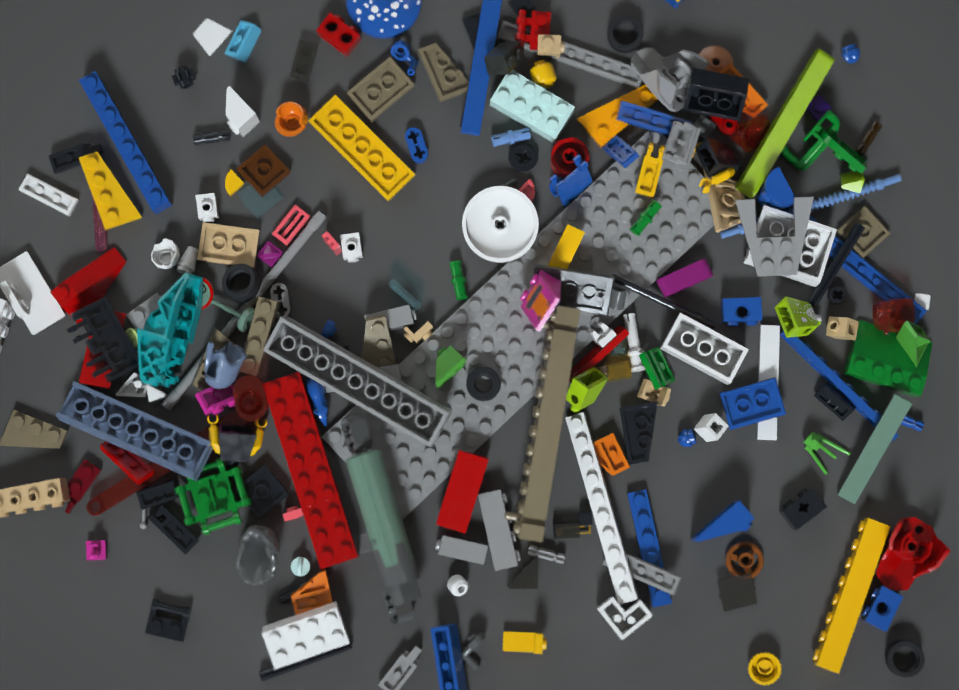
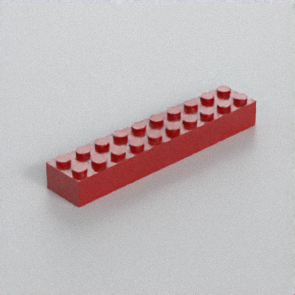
[262,372,359,569]

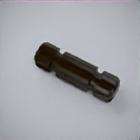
[855,121,882,156]

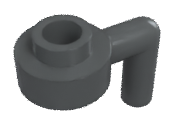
[461,631,486,671]

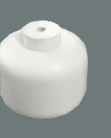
[447,575,469,596]

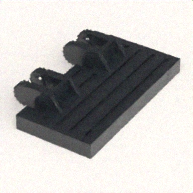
[67,297,139,383]

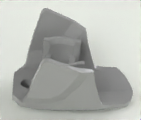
[631,48,709,112]

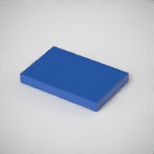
[719,377,786,430]

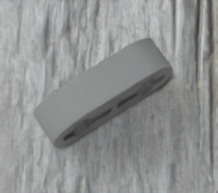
[270,283,291,319]

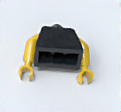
[692,138,742,193]
[207,414,267,469]

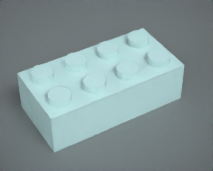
[490,70,575,144]

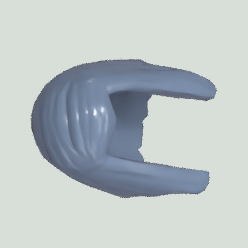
[204,341,246,389]

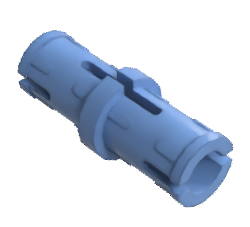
[491,127,531,147]

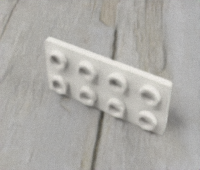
[0,252,66,335]

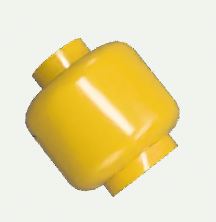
[530,60,557,89]

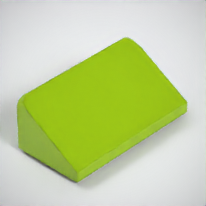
[840,171,865,193]

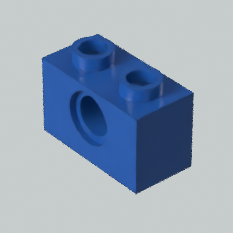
[720,297,762,327]
[861,585,903,632]

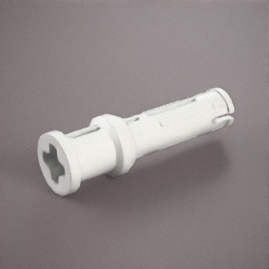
[623,313,645,372]

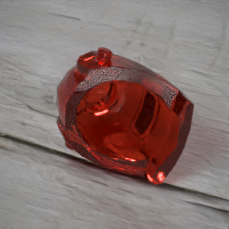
[873,298,915,335]

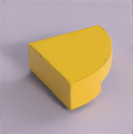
[225,169,244,196]

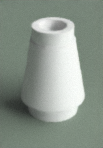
[176,246,198,275]

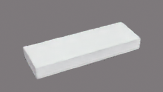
[18,173,79,217]

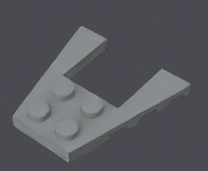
[735,197,814,276]

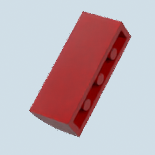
[79,311,126,389]
[436,450,489,533]

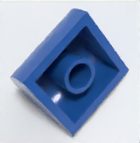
[757,167,795,211]

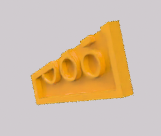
[577,85,658,148]

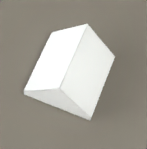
[146,385,168,403]

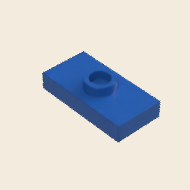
[602,135,639,168]

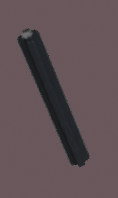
[807,223,865,307]
[259,640,352,681]

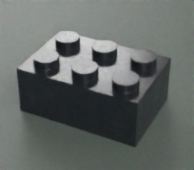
[683,68,749,121]

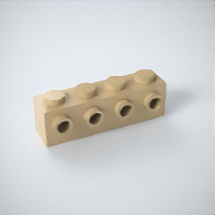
[0,478,70,518]

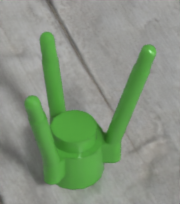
[803,431,851,475]

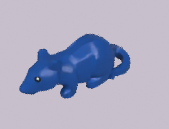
[304,375,329,427]

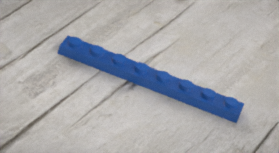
[780,331,899,442]

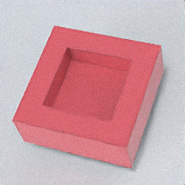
[283,506,304,521]

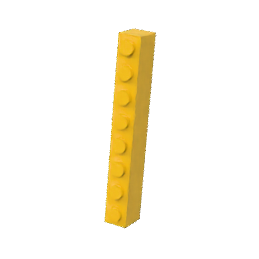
[812,518,891,674]

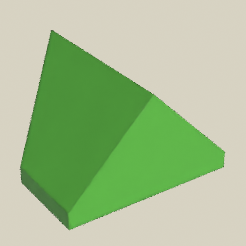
[896,321,931,367]

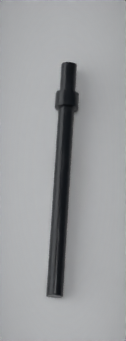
[612,274,716,330]

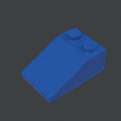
[691,500,755,542]

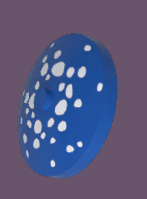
[346,0,421,39]

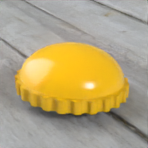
[748,652,782,686]

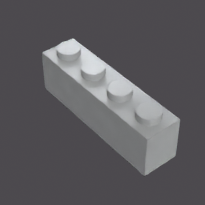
[478,490,521,571]

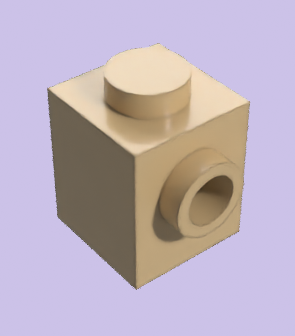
[826,317,859,340]

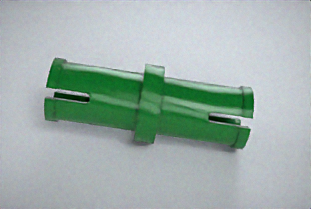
[629,199,662,237]
[449,260,468,301]

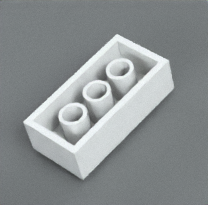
[660,313,749,385]
[262,601,349,669]

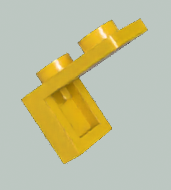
[503,631,547,654]

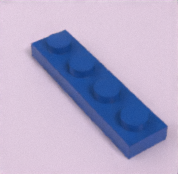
[616,101,693,136]

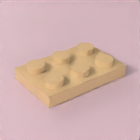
[197,222,260,268]

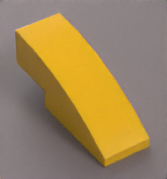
[548,224,585,269]

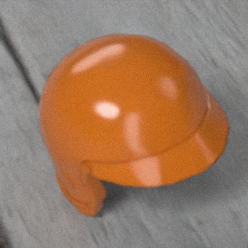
[275,101,308,136]

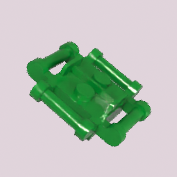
[175,457,252,535]

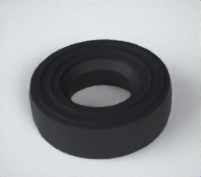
[466,366,501,401]

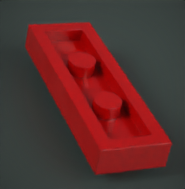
[100,441,154,485]

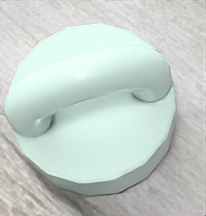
[291,557,311,576]

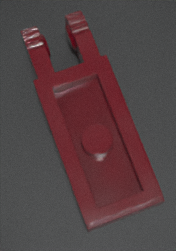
[65,459,102,514]

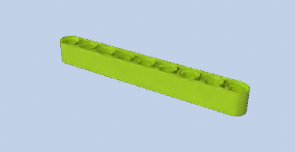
[735,48,835,199]

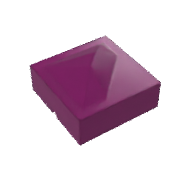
[256,241,284,268]

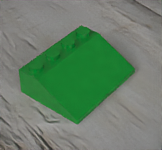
[843,320,933,397]

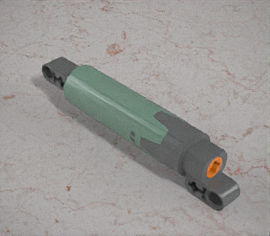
[341,413,422,625]

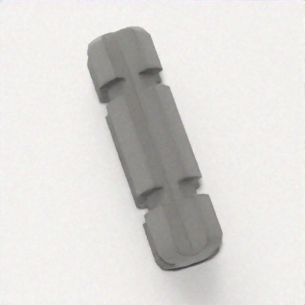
[528,545,566,564]

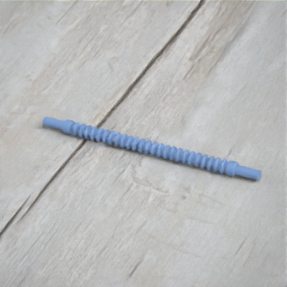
[720,174,901,239]

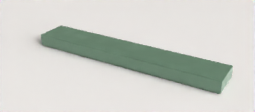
[838,394,912,504]

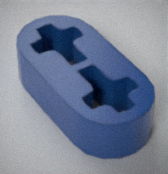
[405,127,428,164]

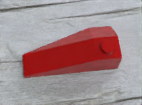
[50,247,127,323]

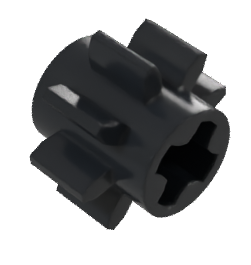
[172,66,197,89]

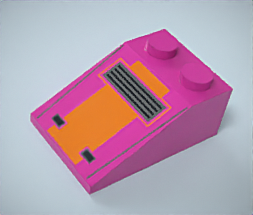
[520,270,561,331]

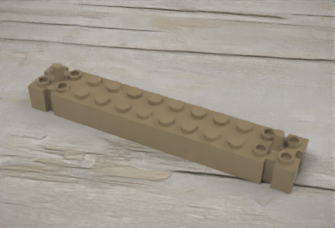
[505,306,580,542]

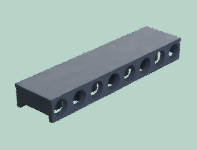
[56,381,213,481]

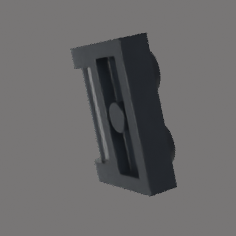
[145,599,192,642]

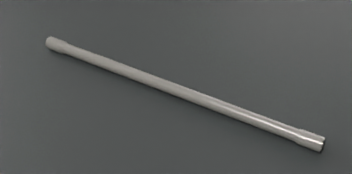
[161,211,327,411]

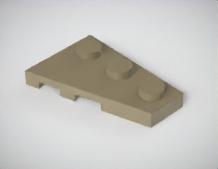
[0,410,68,449]

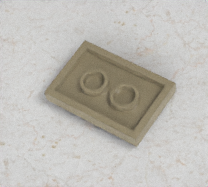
[347,57,415,122]

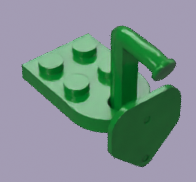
[781,110,868,174]

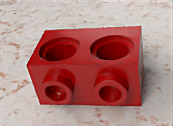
[316,13,361,57]

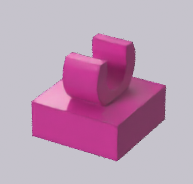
[86,540,107,561]

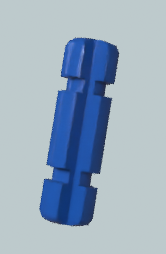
[901,415,924,431]

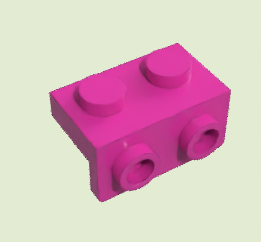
[195,384,244,415]

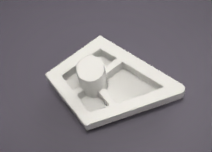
[116,373,149,397]

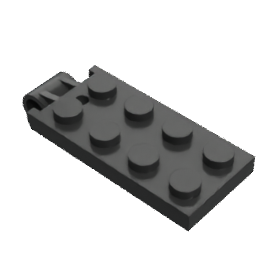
[533,264,627,315]

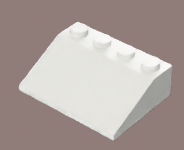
[743,205,837,287]

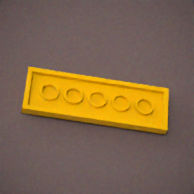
[308,95,415,202]

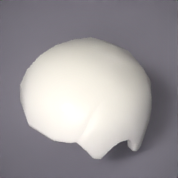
[151,238,180,269]

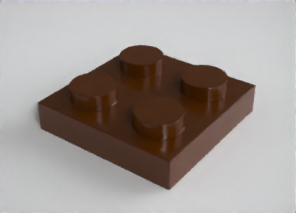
[236,144,291,198]

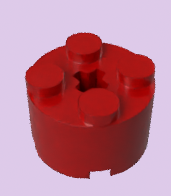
[550,137,589,178]

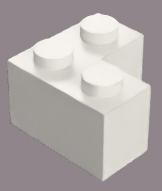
[596,596,653,640]

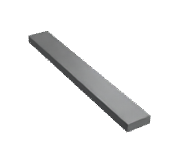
[497,20,642,89]

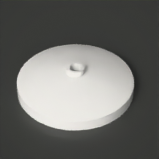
[462,186,539,263]

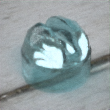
[611,342,627,357]

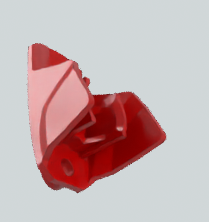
[876,517,950,591]

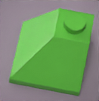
[435,346,466,390]

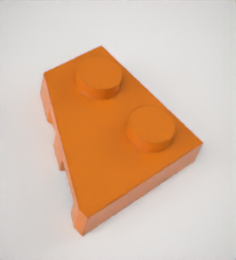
[593,432,630,476]
[291,569,333,615]

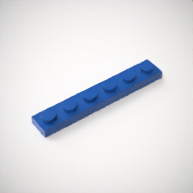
[627,489,672,607]

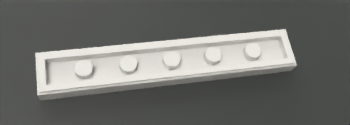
[756,325,780,441]

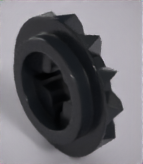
[508,142,539,172]

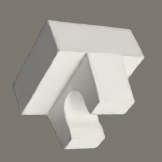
[590,322,617,348]

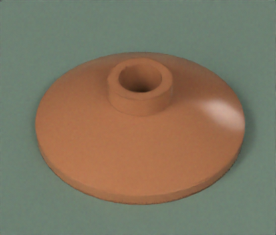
[699,46,734,73]

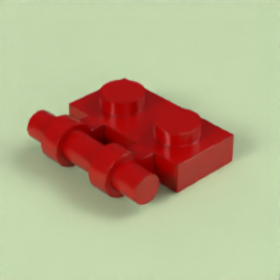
[515,10,551,50]

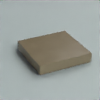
[836,206,891,258]

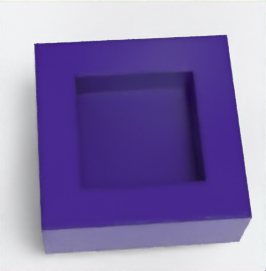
[806,94,832,122]

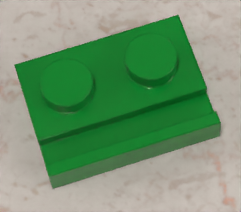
[639,347,676,390]

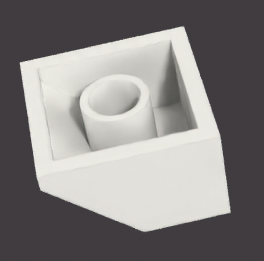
[226,86,260,137]

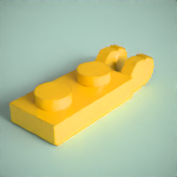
[635,142,665,198]

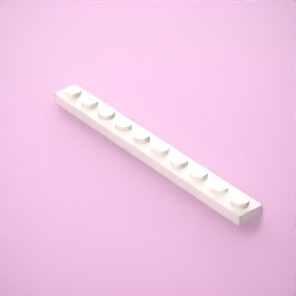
[566,412,639,604]

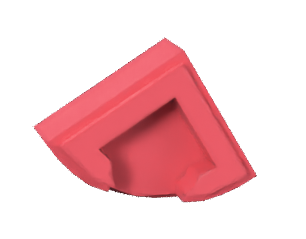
[519,179,535,202]

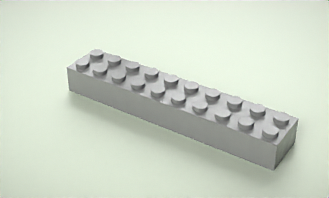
[263,316,453,447]

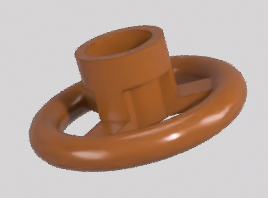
[725,541,764,580]

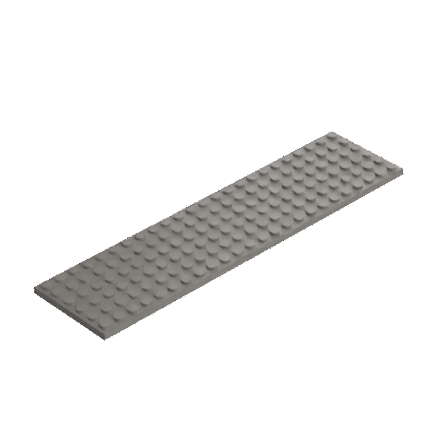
[322,130,714,520]

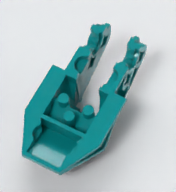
[137,273,203,388]

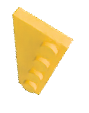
[79,152,142,230]

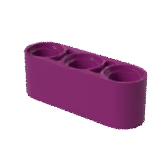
[656,258,714,298]

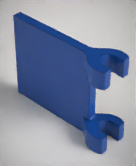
[549,154,593,207]

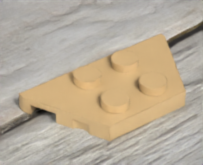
[703,169,745,233]

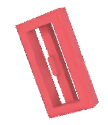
[272,204,311,246]
[322,231,342,255]

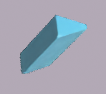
[225,20,261,63]

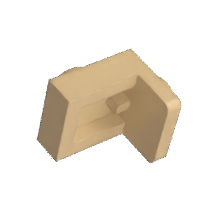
[537,34,564,58]
[403,321,434,344]
[637,379,671,407]

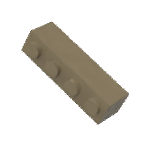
[239,297,281,377]

